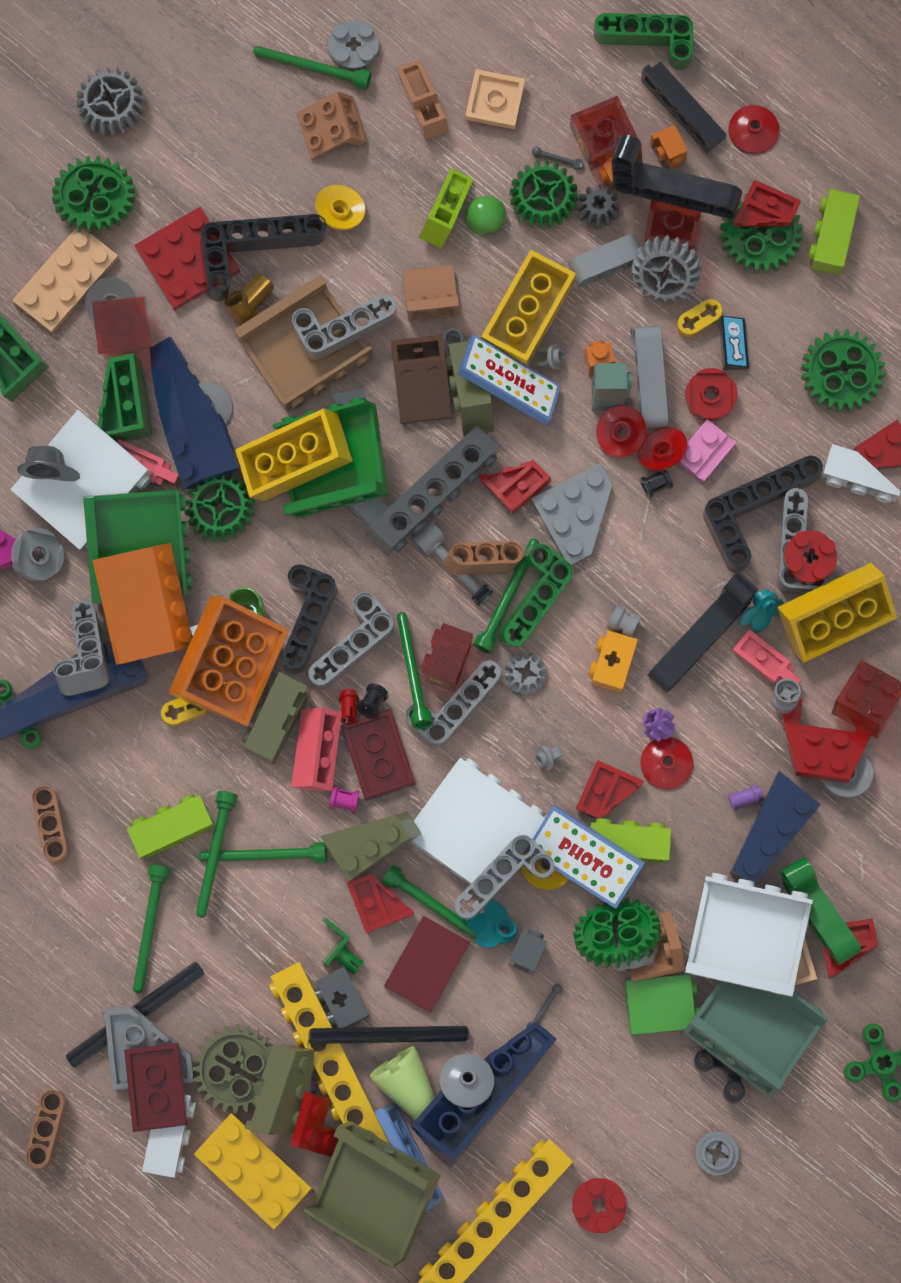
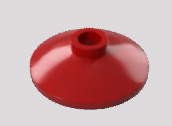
[728,105,779,154]
[596,405,647,457]
[638,427,688,471]
[640,737,693,790]

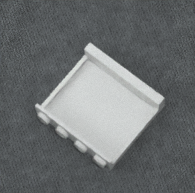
[10,410,153,552]
[410,758,545,895]
[685,873,813,997]

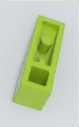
[418,168,473,249]

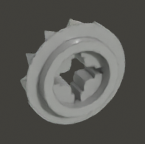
[504,652,547,694]
[695,1131,739,1175]

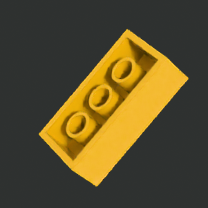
[481,250,576,366]
[235,408,353,502]
[777,563,897,663]
[194,1113,313,1230]

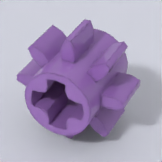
[643,707,675,742]

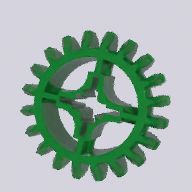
[509,160,578,230]
[184,475,255,543]

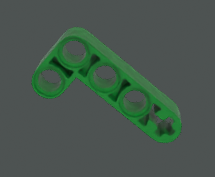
[593,13,693,70]
[498,544,573,647]
[781,857,862,965]

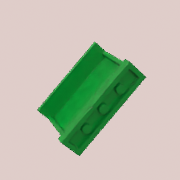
[272,397,389,518]
[83,489,192,603]

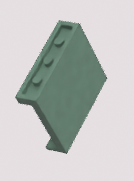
[683,981,829,1099]

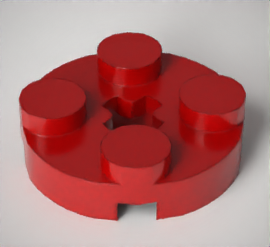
[685,368,738,421]
[783,530,837,584]
[572,1178,626,1233]

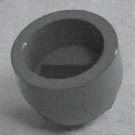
[443,328,464,348]

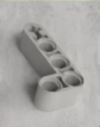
[292,295,397,360]
[631,325,668,429]
[777,488,829,594]
[308,592,394,690]
[53,600,109,696]
[405,660,501,748]
[455,835,555,920]

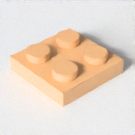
[465,69,525,130]

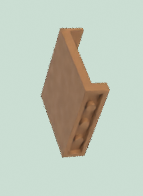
[234,275,373,412]

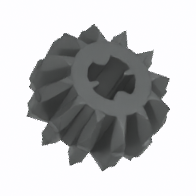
[576,184,620,229]

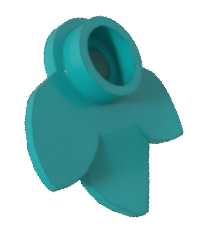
[739,589,784,633]
[466,900,517,948]

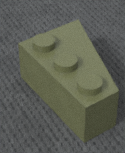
[445,341,494,437]
[242,672,310,765]
[320,811,422,881]
[244,1044,315,1135]

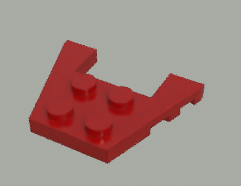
[781,698,881,783]

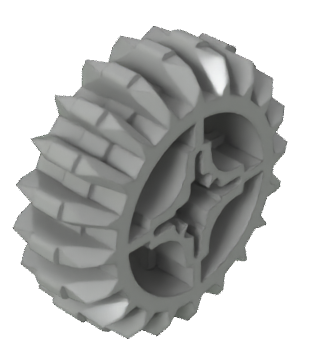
[76,67,145,136]
[631,235,702,304]

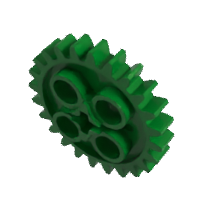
[52,155,136,234]
[719,193,803,274]
[800,329,886,413]
[573,897,662,968]

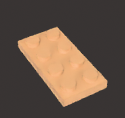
[12,227,119,335]

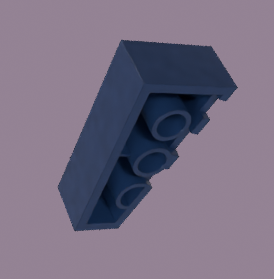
[730,771,821,885]

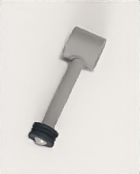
[409,520,493,606]

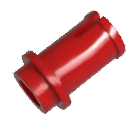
[338,689,359,725]

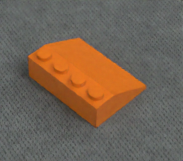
[92,543,192,665]
[168,596,289,727]

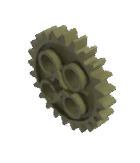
[192,1024,272,1114]

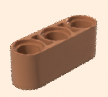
[444,541,524,575]
[32,785,70,864]
[25,1090,67,1169]

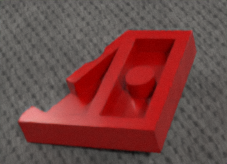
[479,460,552,514]
[575,760,644,819]

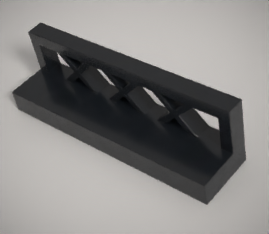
[641,61,727,153]

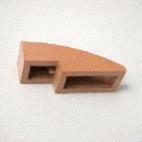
[397,59,449,140]

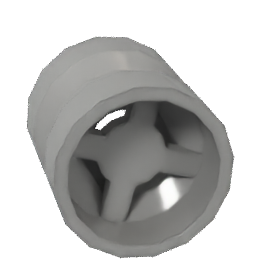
[607,605,642,637]
[771,678,801,713]

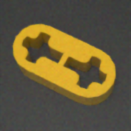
[677,299,722,338]
[161,698,209,726]

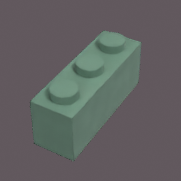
[591,363,632,410]

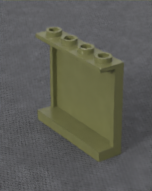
[303,1121,441,1268]

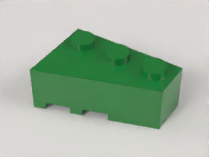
[0,312,50,401]
[98,353,152,442]

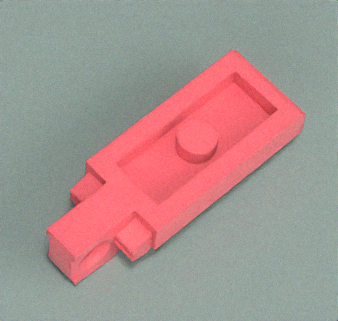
[117,439,180,487]
[732,630,801,684]

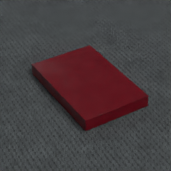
[341,709,416,801]
[384,916,470,1013]
[124,1043,188,1132]

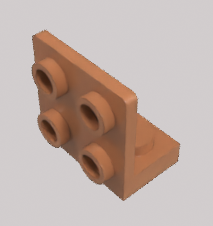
[297,91,367,159]
[402,265,459,321]
[629,911,685,982]

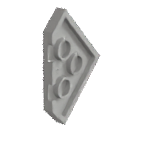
[531,463,612,566]
[104,1006,194,1090]

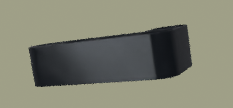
[282,564,337,674]

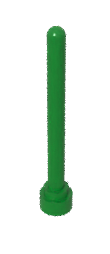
[253,46,372,91]
[473,538,539,654]
[397,612,433,729]
[196,791,238,918]
[198,842,327,863]
[133,864,170,994]
[381,864,478,939]

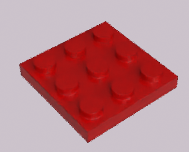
[135,207,240,311]

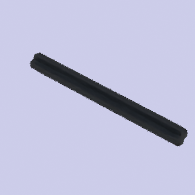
[66,962,204,1067]
[308,1026,469,1044]

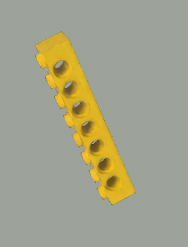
[269,962,390,1144]
[410,1139,573,1283]

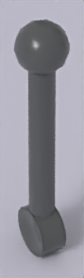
[532,147,583,170]
[526,984,563,1028]

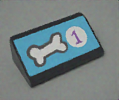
[719,316,749,370]

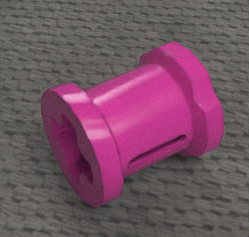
[329,785,360,814]

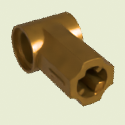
[224,273,274,325]

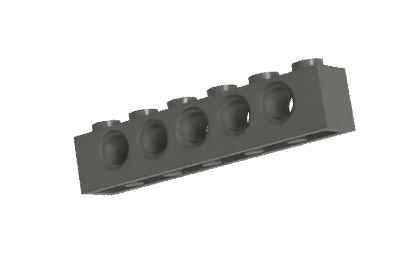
[365,426,499,556]

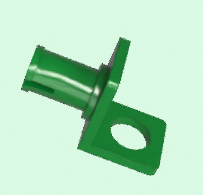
[322,917,364,974]

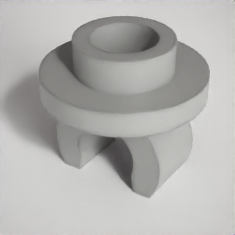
[538,344,565,370]
[535,745,564,771]

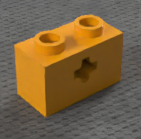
[588,630,638,694]

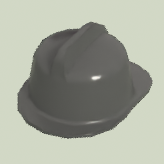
[17,446,80,481]

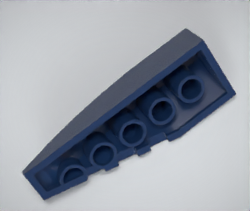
[150,337,241,489]
[0,641,148,740]
[411,1022,557,1168]

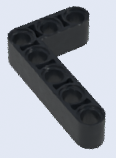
[611,135,743,218]
[200,214,326,302]
[703,455,823,573]
[647,571,759,693]

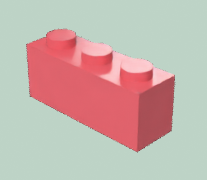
[291,707,342,792]

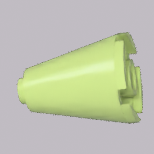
[370,1046,435,1121]

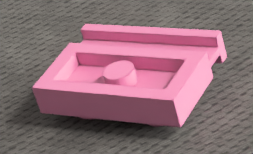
[678,419,737,483]

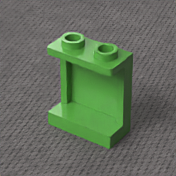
[624,974,699,1036]

